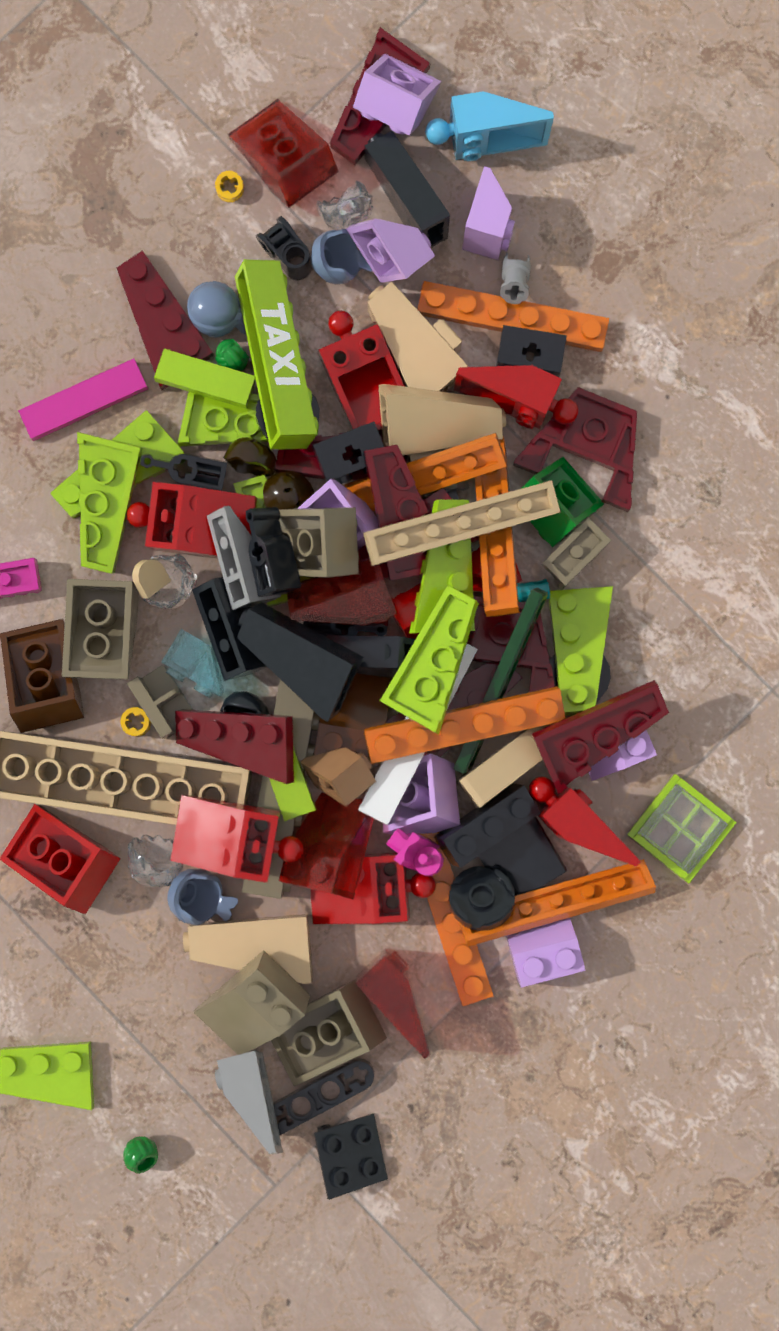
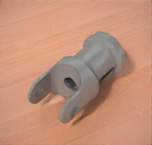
[500,253,531,304]

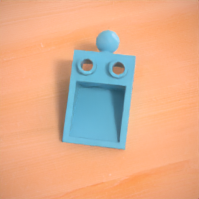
[425,91,554,161]

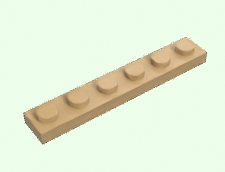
[363,480,560,565]

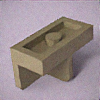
[541,517,612,590]
[126,665,193,739]

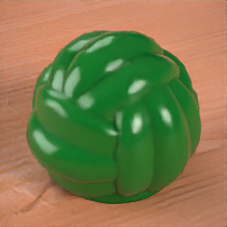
[215,338,249,371]
[123,1136,158,1174]

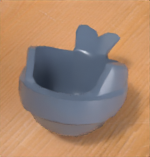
[310,229,373,285]
[187,281,246,338]
[167,869,238,925]

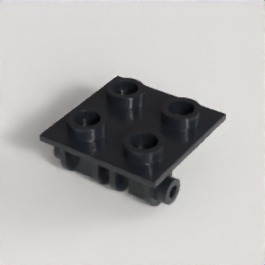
[314,1113,388,1200]

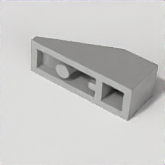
[207,506,281,610]
[215,1051,283,1154]

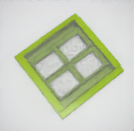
[627,774,737,884]

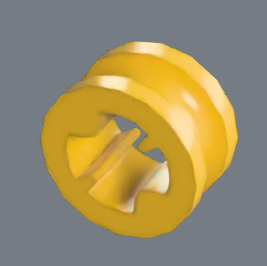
[215,171,244,202]
[120,707,152,736]

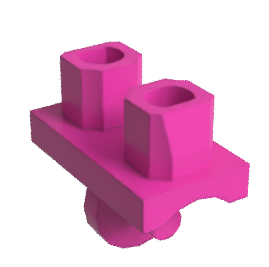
[386,828,443,876]

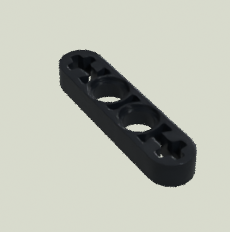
[273,1058,374,1135]

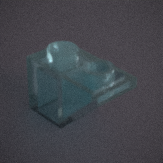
[161,629,224,698]

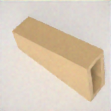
[368,281,468,392]
[378,384,506,455]
[457,718,566,808]
[183,914,313,984]

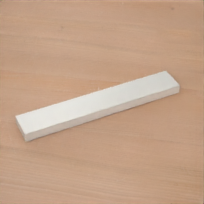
[358,644,478,825]

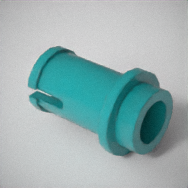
[517,579,550,602]

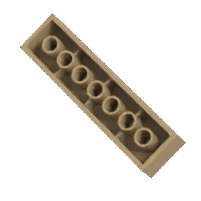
[0,731,252,825]

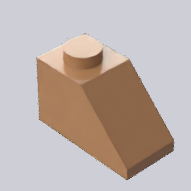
[300,747,376,806]

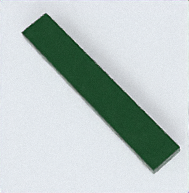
[453,588,548,774]

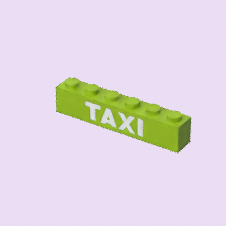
[234,259,319,450]

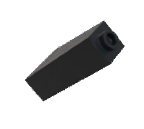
[364,131,450,248]
[237,602,364,722]

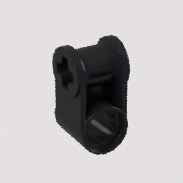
[256,216,312,280]

